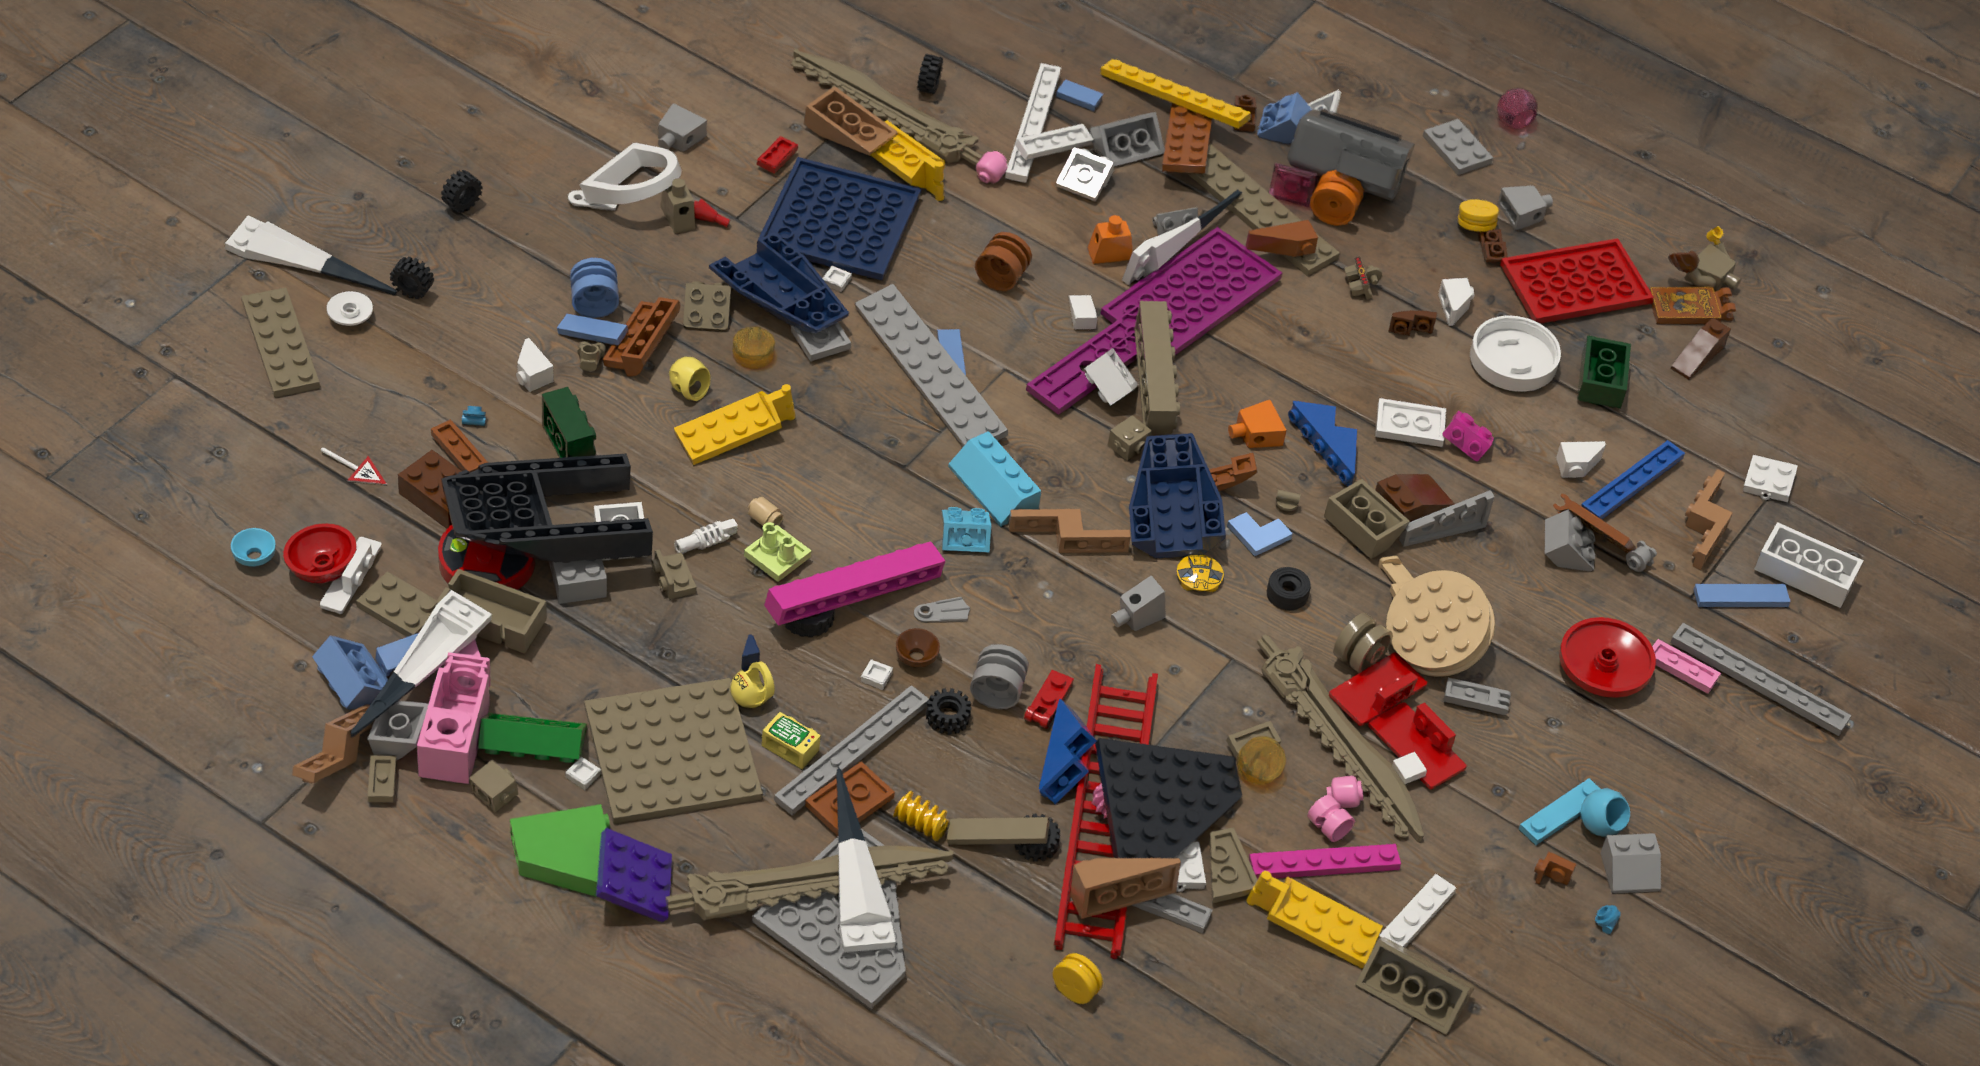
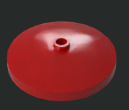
[1559,617,1656,698]

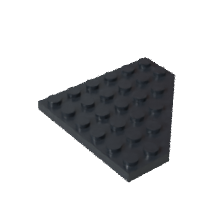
[1095,738,1242,858]

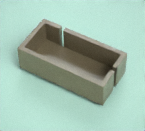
[436,569,547,654]

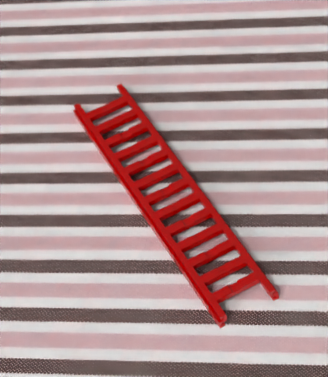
[1054,664,1158,959]

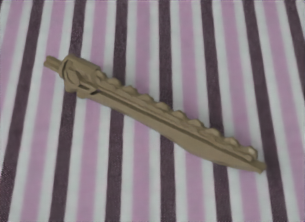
[791,49,983,165]
[1257,634,1424,842]
[665,846,954,921]

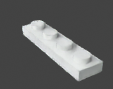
[1015,124,1094,160]
[1378,874,1456,948]

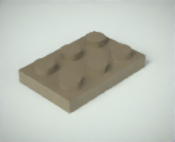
[356,571,437,637]

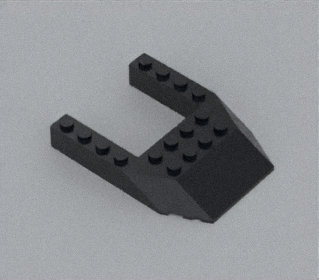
[441,453,653,563]

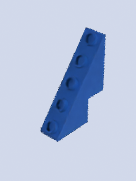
[1288,401,1357,487]
[1039,698,1097,804]

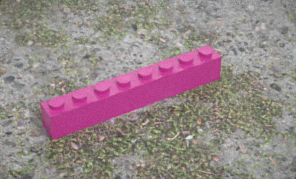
[764,541,945,626]

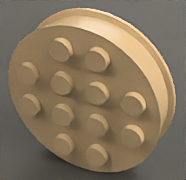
[1386,570,1495,677]

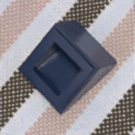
[741,634,760,671]

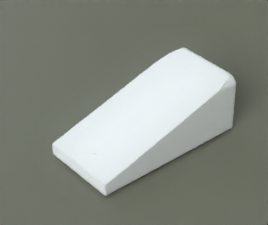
[1069,295,1097,329]

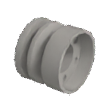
[970,644,1029,709]

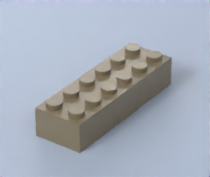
[1134,301,1180,436]

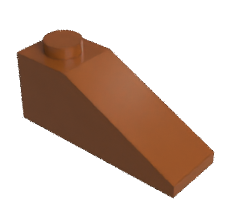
[1246,220,1318,257]

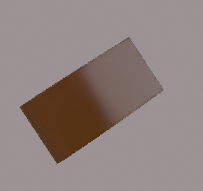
[1233,95,1256,132]
[1478,229,1508,262]
[1388,310,1437,336]

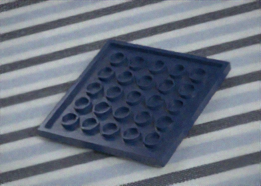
[757,157,921,281]

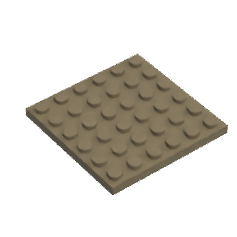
[584,678,763,824]

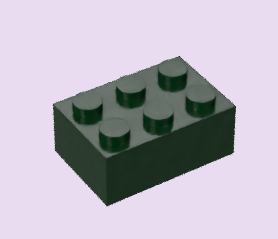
[1577,335,1631,409]
[542,387,596,458]

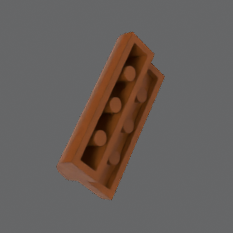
[603,297,680,376]

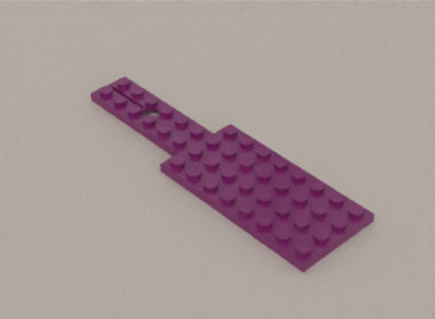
[1026,227,1282,415]

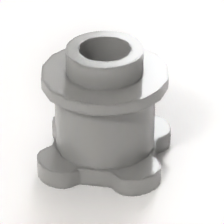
[1626,541,1657,572]

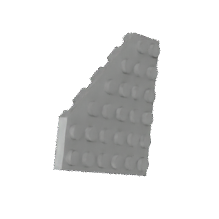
[752,830,906,1009]

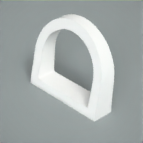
[580,143,682,204]

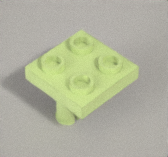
[744,522,812,582]

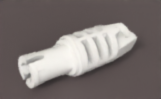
[674,519,738,554]

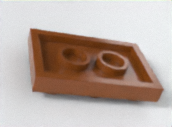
[805,761,895,836]

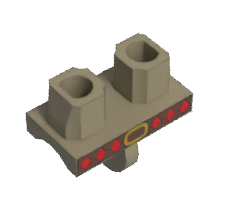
[1345,256,1383,300]

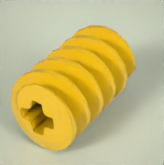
[893,791,950,841]

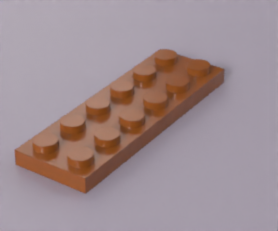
[1162,98,1215,173]

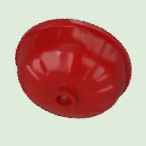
[283,523,357,583]

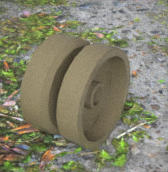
[1333,613,1393,673]

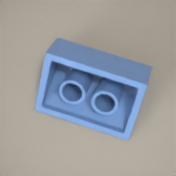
[312,635,388,710]

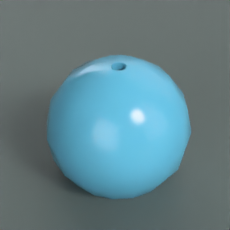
[1580,788,1630,837]

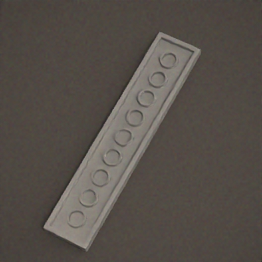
[855,284,1008,447]

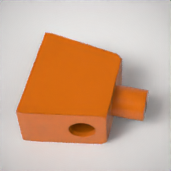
[1088,215,1133,264]
[1228,400,1287,448]

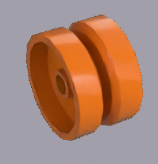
[1310,170,1364,226]

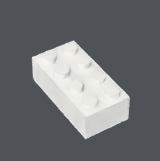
[1754,522,1864,608]

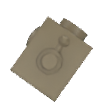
[1108,415,1152,461]
[469,760,518,813]

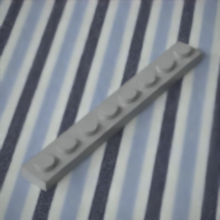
[1670,623,1852,736]
[774,685,929,815]

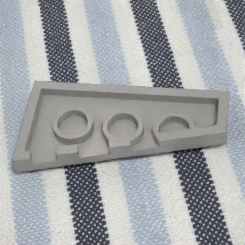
[1399,490,1495,547]

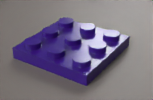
[596,828,672,922]

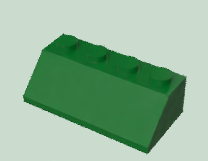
[478,713,587,763]

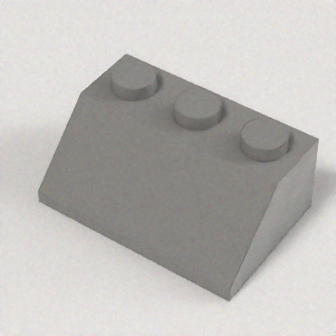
[1089,112,1165,166]

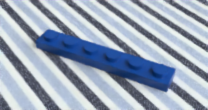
[1581,440,1685,520]

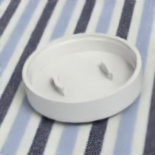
[1470,316,1561,392]

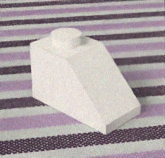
[1438,278,1474,326]
[516,338,553,392]
[1556,441,1606,478]

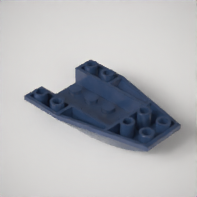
[709,232,849,333]
[1129,433,1226,559]

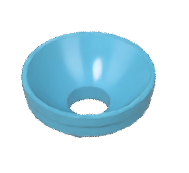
[231,528,276,567]

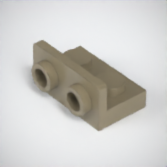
[651,549,697,600]

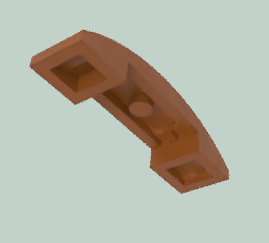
[1209,453,1258,491]

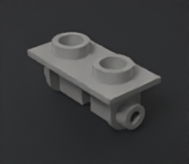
[1152,207,1198,235]

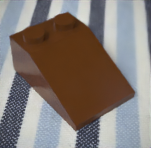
[1375,474,1455,522]

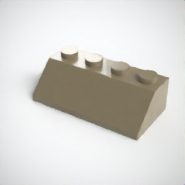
[1355,937,1475,1035]

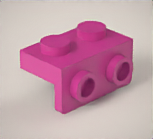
[1442,410,1494,462]

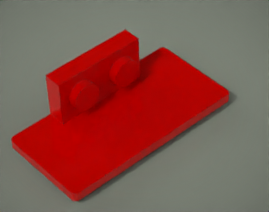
[1329,652,1428,726]
[1368,702,1467,789]

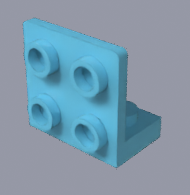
[942,507,991,552]

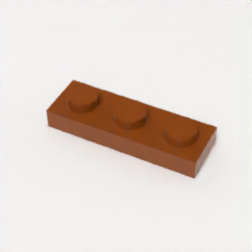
[431,419,488,473]

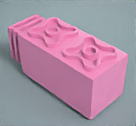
[417,652,491,784]

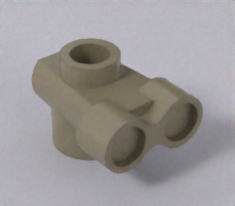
[577,341,606,372]

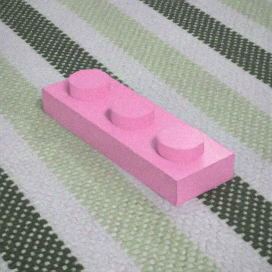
[1652,639,1721,694]

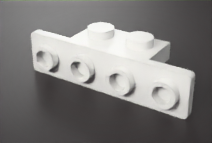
[320,537,382,614]

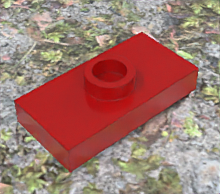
[757,136,798,174]

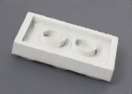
[1375,398,1446,447]

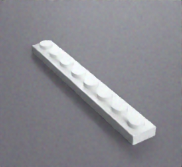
[1005,63,1061,183]

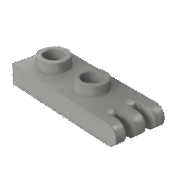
[1443,677,1511,715]

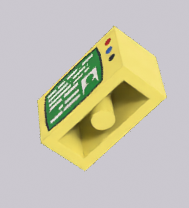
[762,712,821,769]

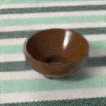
[896,628,940,667]

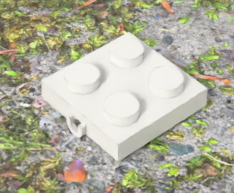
[1743,455,1798,502]
[1176,842,1206,892]

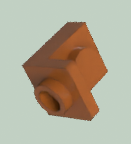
[1534,852,1576,886]

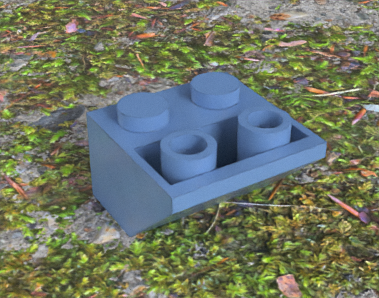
[1257,92,1312,144]

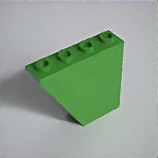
[510,804,610,897]

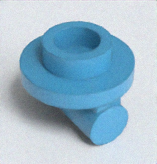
[462,406,486,426]
[1595,905,1621,934]

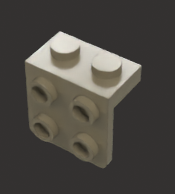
[683,281,731,331]

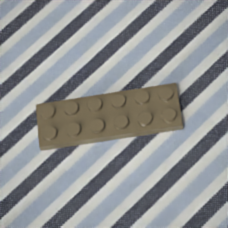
[241,287,320,398]

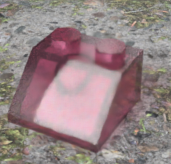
[1269,163,1318,207]

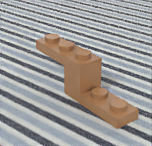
[1685,469,1733,570]
[1008,509,1131,553]
[292,704,375,783]

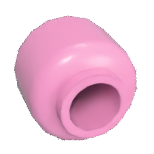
[976,151,1008,183]
[1327,776,1364,809]

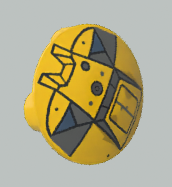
[1177,555,1224,592]

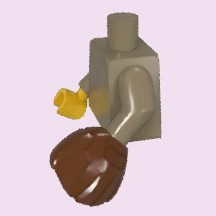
[1668,226,1741,292]

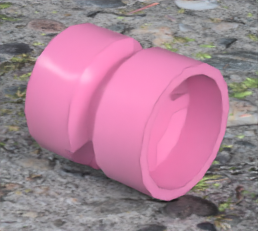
[1307,795,1355,842]

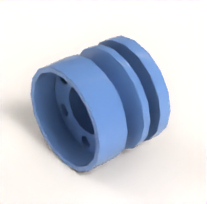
[570,258,619,318]

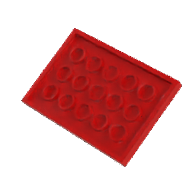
[1500,238,1654,324]

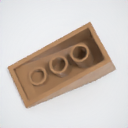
[804,86,898,155]
[1070,858,1181,919]

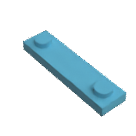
[1519,778,1600,845]

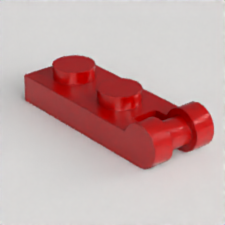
[1024,670,1074,729]

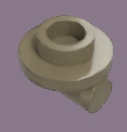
[1276,489,1301,511]

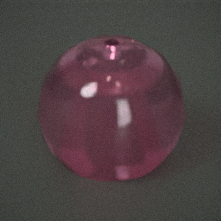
[1497,88,1538,129]

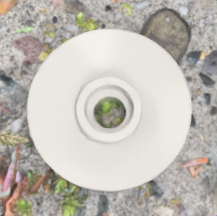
[327,291,373,326]

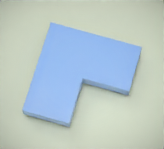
[1227,512,1293,556]

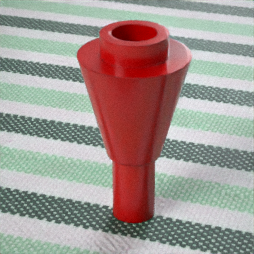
[694,198,731,228]

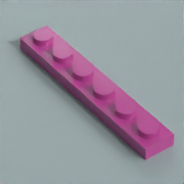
[1248,844,1401,880]

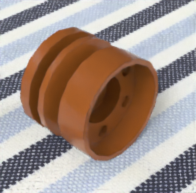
[975,232,1032,291]

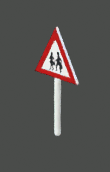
[321,448,387,485]

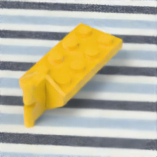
[871,120,945,201]
[674,384,796,465]
[1246,871,1383,969]

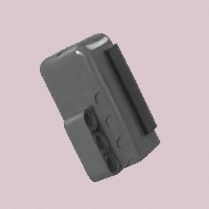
[1287,109,1415,201]

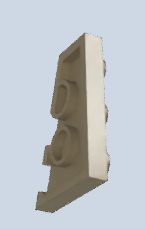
[1209,827,1257,903]

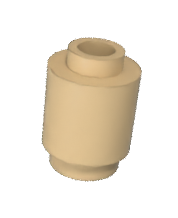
[748,497,784,526]

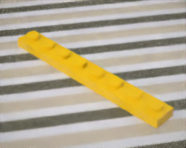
[1101,59,1250,129]

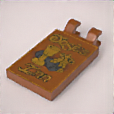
[1649,287,1736,324]
[1553,494,1637,553]

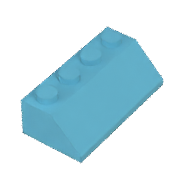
[948,431,1041,527]

